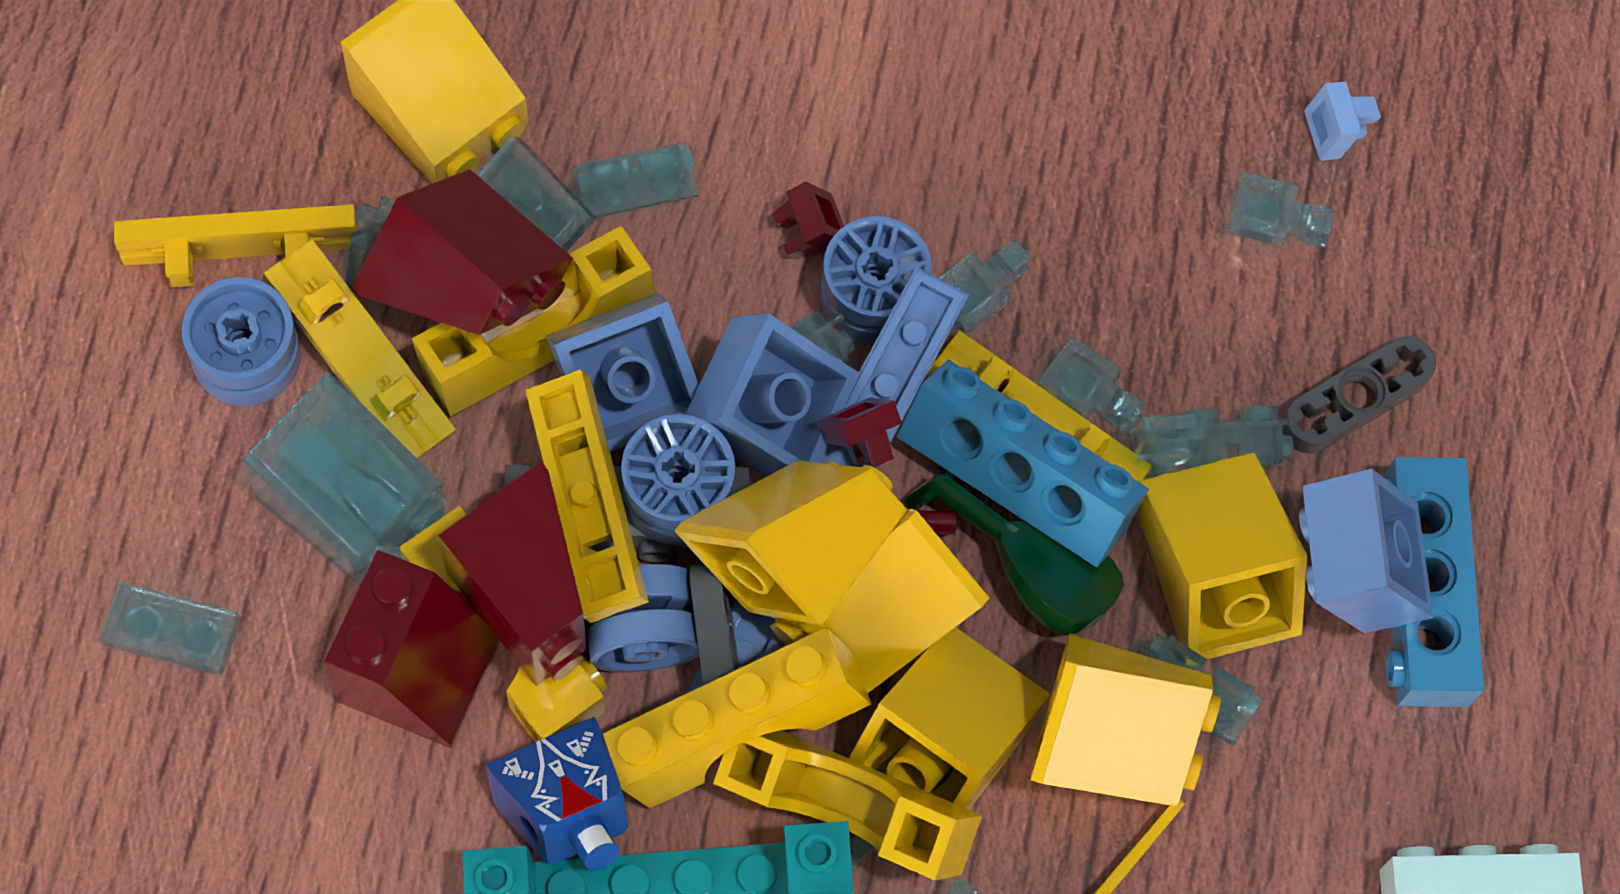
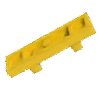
[114,204,360,287]
[263,239,456,469]
[923,330,1153,482]
[525,369,649,623]

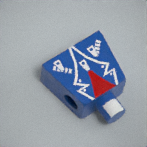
[486,717,628,871]

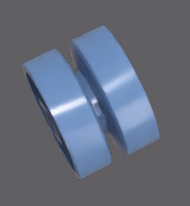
[820,216,932,344]
[182,277,301,406]
[621,414,735,546]
[587,564,699,673]

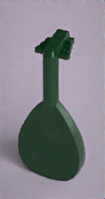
[904,471,1124,635]

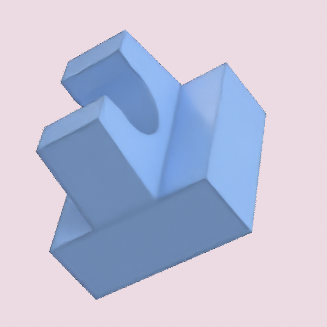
[1304,81,1381,161]

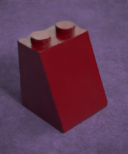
[352,169,573,335]
[438,461,586,686]
[324,549,500,748]

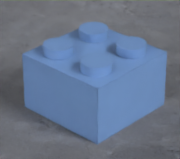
[546,293,699,452]
[685,313,860,477]
[1299,469,1433,633]

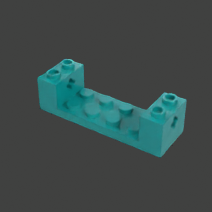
[463,821,854,894]

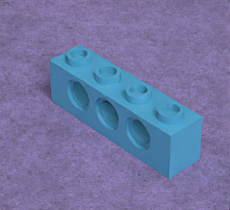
[896,359,1149,568]
[1383,457,1484,707]

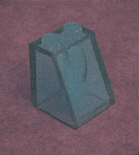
[242,372,446,586]

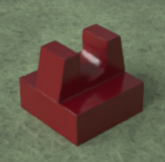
[772,181,844,259]
[817,397,902,467]

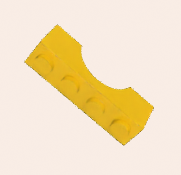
[412,226,655,417]
[399,506,607,742]
[603,627,872,809]
[713,730,982,881]

